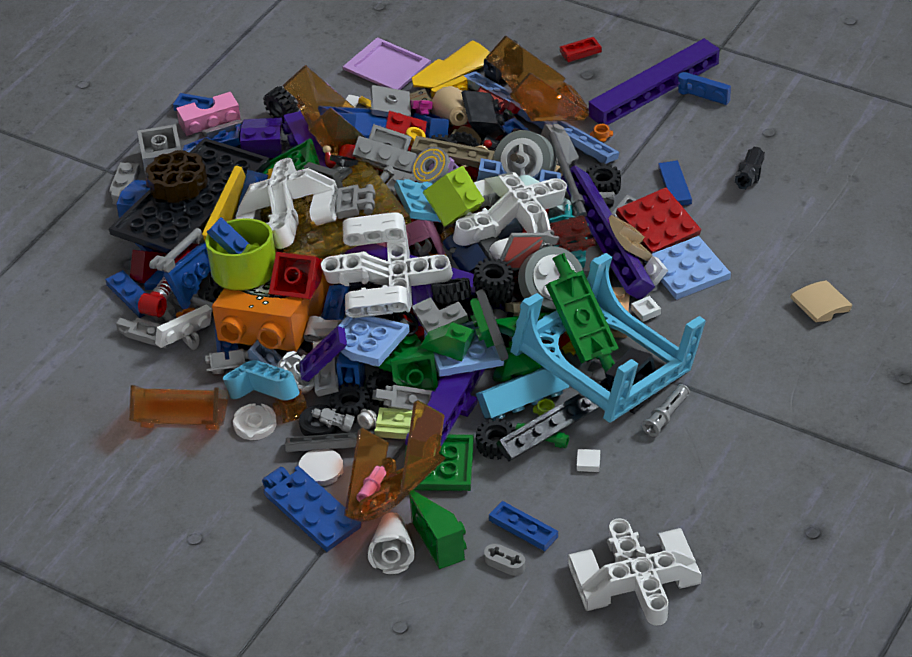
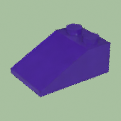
[240,117,283,158]

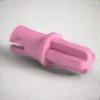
[356,466,386,504]

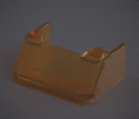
[129,385,229,430]

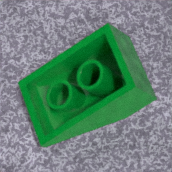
[409,490,467,570]

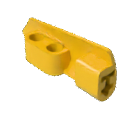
[412,40,491,89]

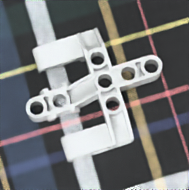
[235,158,338,249]
[453,172,567,261]
[321,213,453,318]
[568,518,702,626]

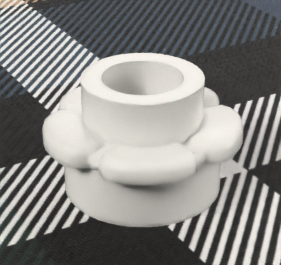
[357,409,377,430]

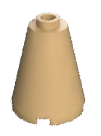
[431,86,468,126]

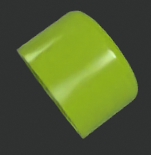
[205,218,276,290]

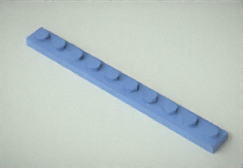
[464,71,619,164]

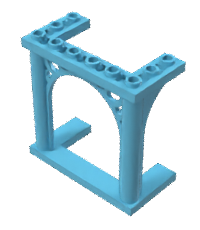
[510,253,706,423]

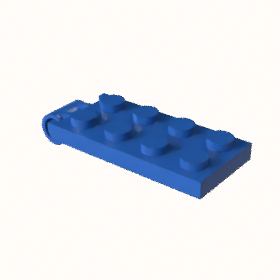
[262,466,361,552]

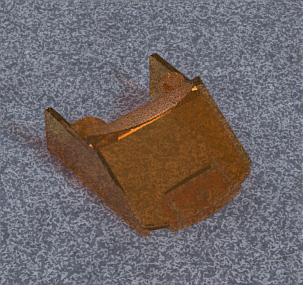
[486,36,589,121]
[283,65,366,155]
[344,400,445,522]

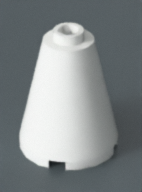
[368,512,415,574]

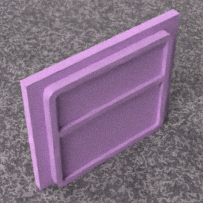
[343,37,431,90]

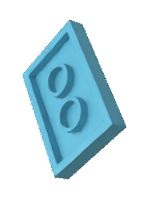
[394,179,441,222]

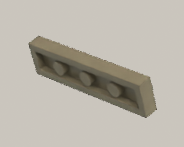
[411,136,495,168]

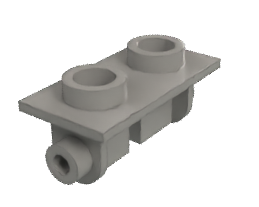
[205,349,249,374]

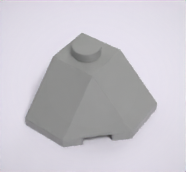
[541,124,579,166]

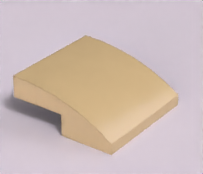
[609,215,653,261]
[790,280,852,322]

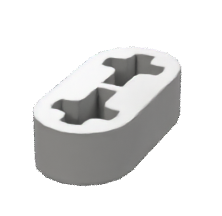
[484,544,526,576]

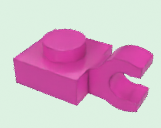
[410,100,433,115]

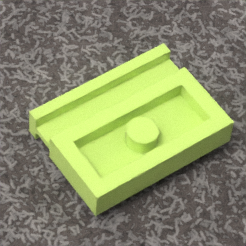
[374,407,422,439]

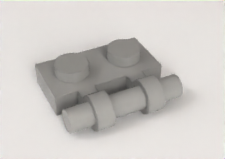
[336,184,375,219]

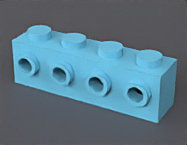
[476,367,569,421]

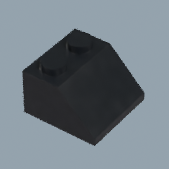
[461,90,505,141]
[605,348,656,414]

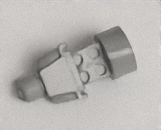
[311,408,355,433]

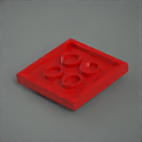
[616,187,702,254]

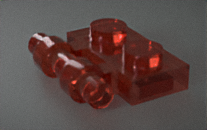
[550,215,595,252]

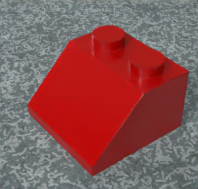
[269,252,323,299]

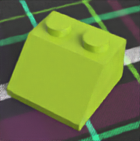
[423,166,485,227]

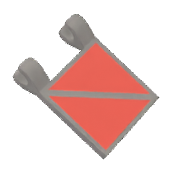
[500,230,559,270]

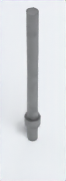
[548,132,587,218]

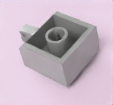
[137,124,181,173]

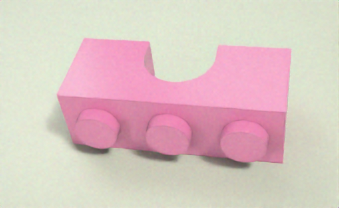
[176,92,241,136]

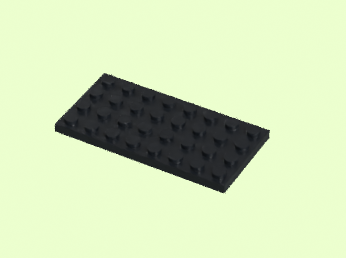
[109,138,270,254]

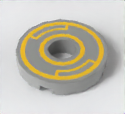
[412,147,450,184]

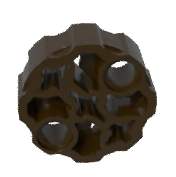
[145,150,208,203]

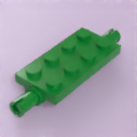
[545,253,619,373]

